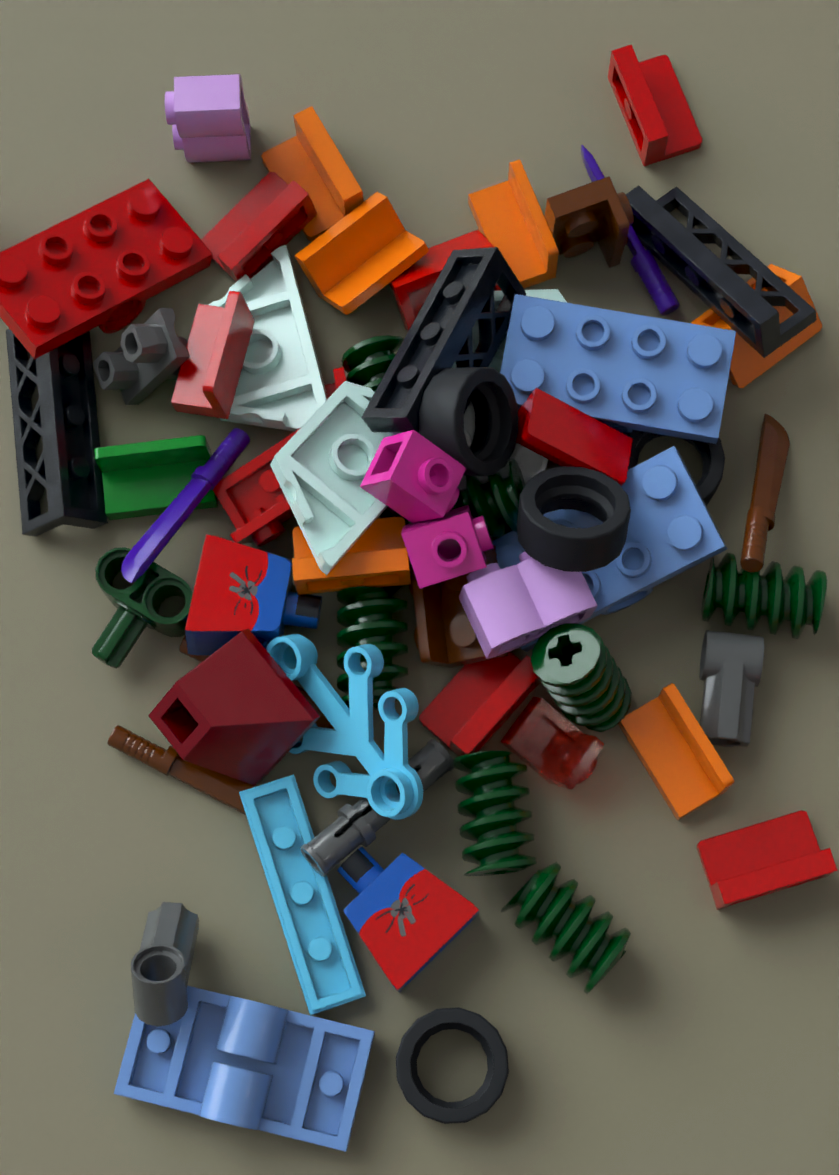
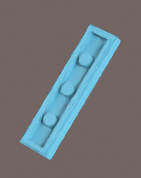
[239,774,366,1016]

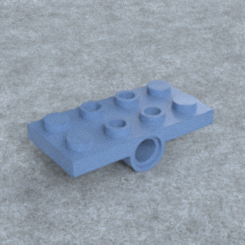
[500,294,736,444]
[492,446,728,651]
[114,986,375,1152]

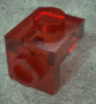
[500,696,604,790]

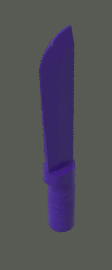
[581,145,680,316]
[121,428,250,583]

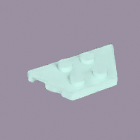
[209,245,328,431]
[270,381,403,575]

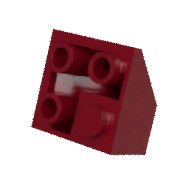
[148,628,320,786]

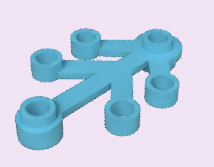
[266,634,423,820]

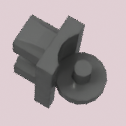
[94,308,190,405]

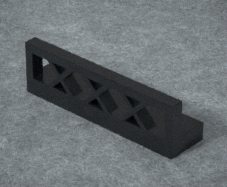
[625,185,816,358]
[361,247,527,433]
[6,329,108,537]

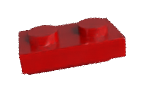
[213,428,300,547]

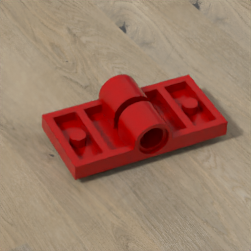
[0,179,213,360]

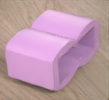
[165,74,251,163]
[459,551,597,659]

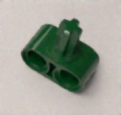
[92,547,193,669]

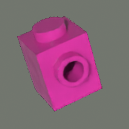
[360,430,466,523]
[401,505,494,589]

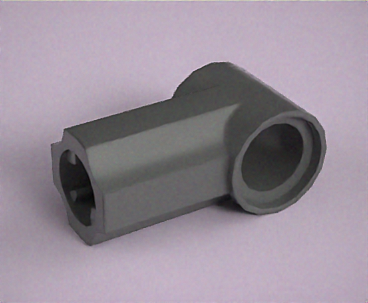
[699,630,764,747]
[131,902,199,1026]

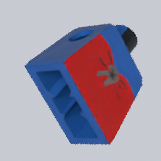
[185,534,322,655]
[337,847,479,993]

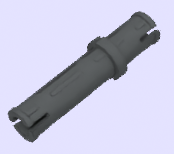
[300,739,455,877]

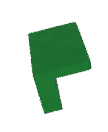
[94,435,218,520]

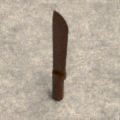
[740,413,790,572]
[107,725,257,815]

